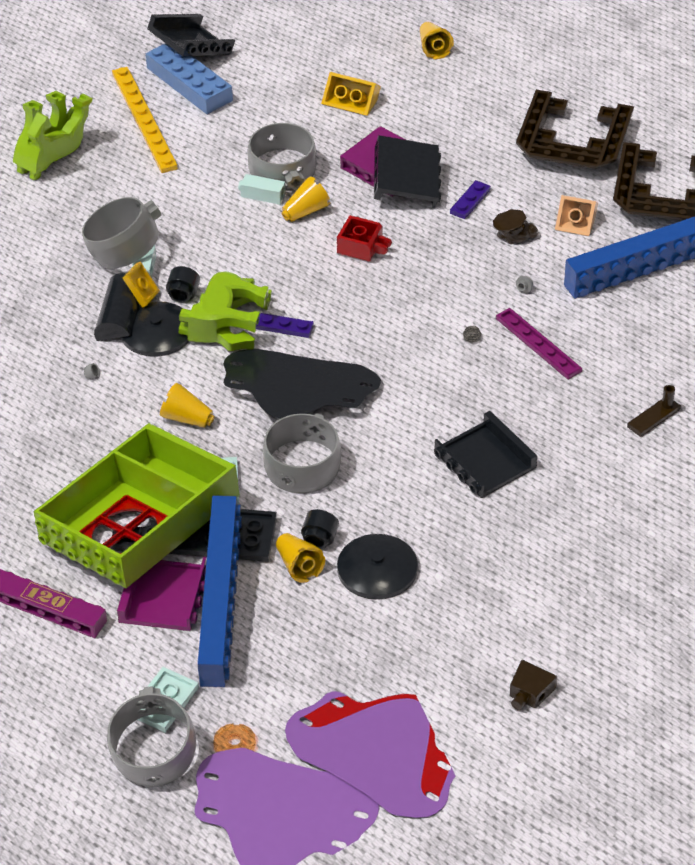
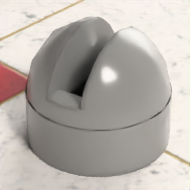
[84,363,100,379]

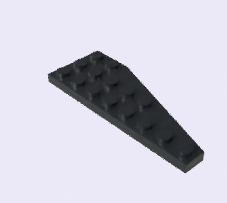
[111,509,277,562]

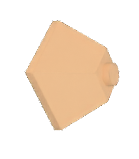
[555,195,598,236]

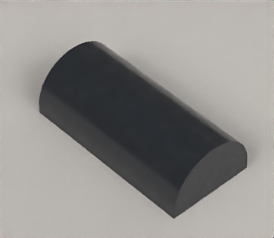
[94,273,139,341]

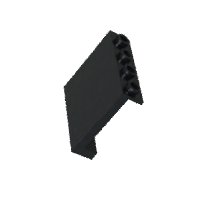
[147,14,235,56]
[374,135,441,208]
[434,410,537,498]

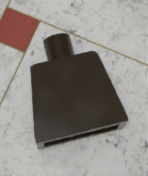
[509,659,557,710]

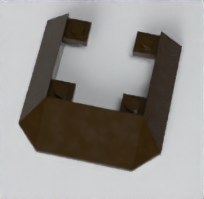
[516,89,634,169]
[613,142,695,220]

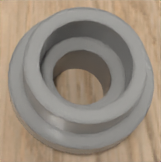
[516,276,533,294]

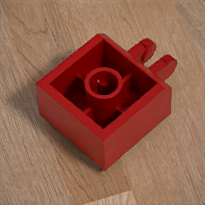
[337,215,392,261]

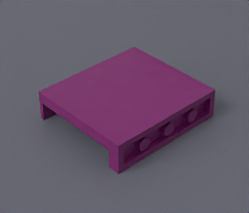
[340,126,406,197]
[117,557,207,631]

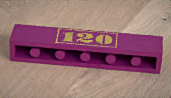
[0,569,107,638]

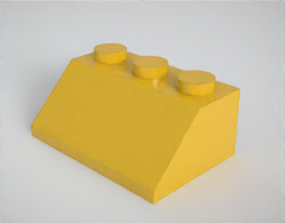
[321,72,381,116]

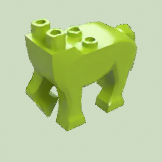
[13,91,93,180]
[179,271,272,351]

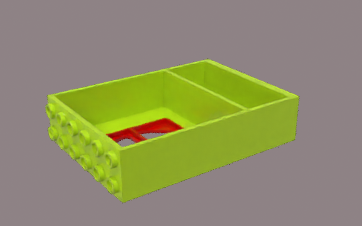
[33,423,240,588]

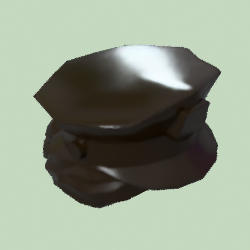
[493,209,538,244]

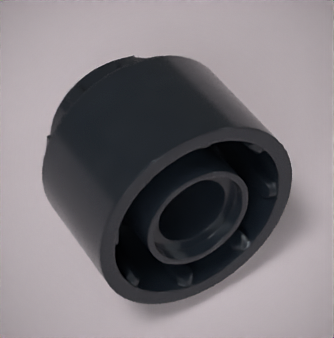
[166,266,200,303]
[301,509,339,549]

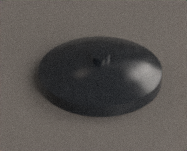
[121,301,189,357]
[337,534,418,600]

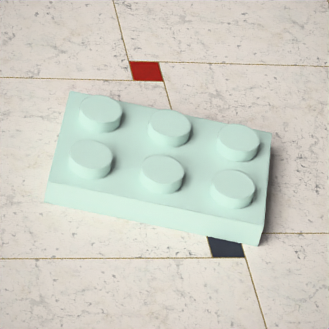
[138,667,199,733]

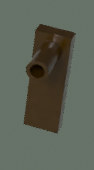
[627,385,681,437]

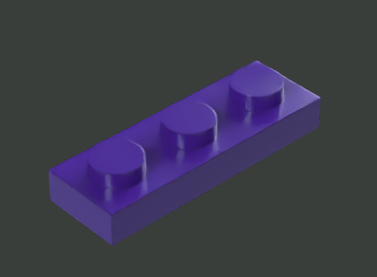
[450,180,491,219]
[256,313,314,338]

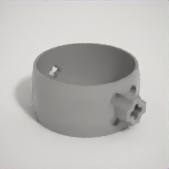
[247,123,316,190]
[82,197,162,269]
[263,413,341,493]
[107,686,196,787]

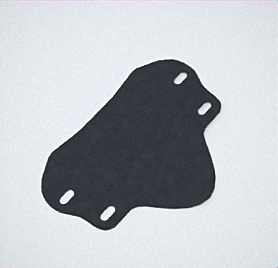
[223,349,381,419]

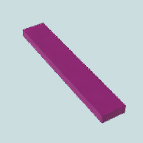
[496,308,582,380]

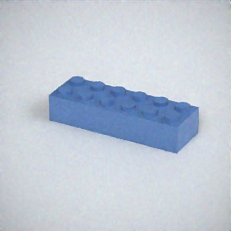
[145,43,233,114]

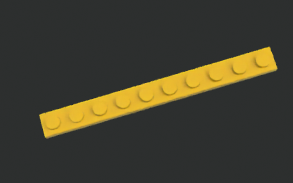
[112,67,178,173]

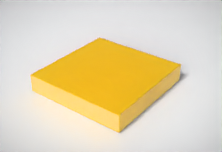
[123,262,160,308]

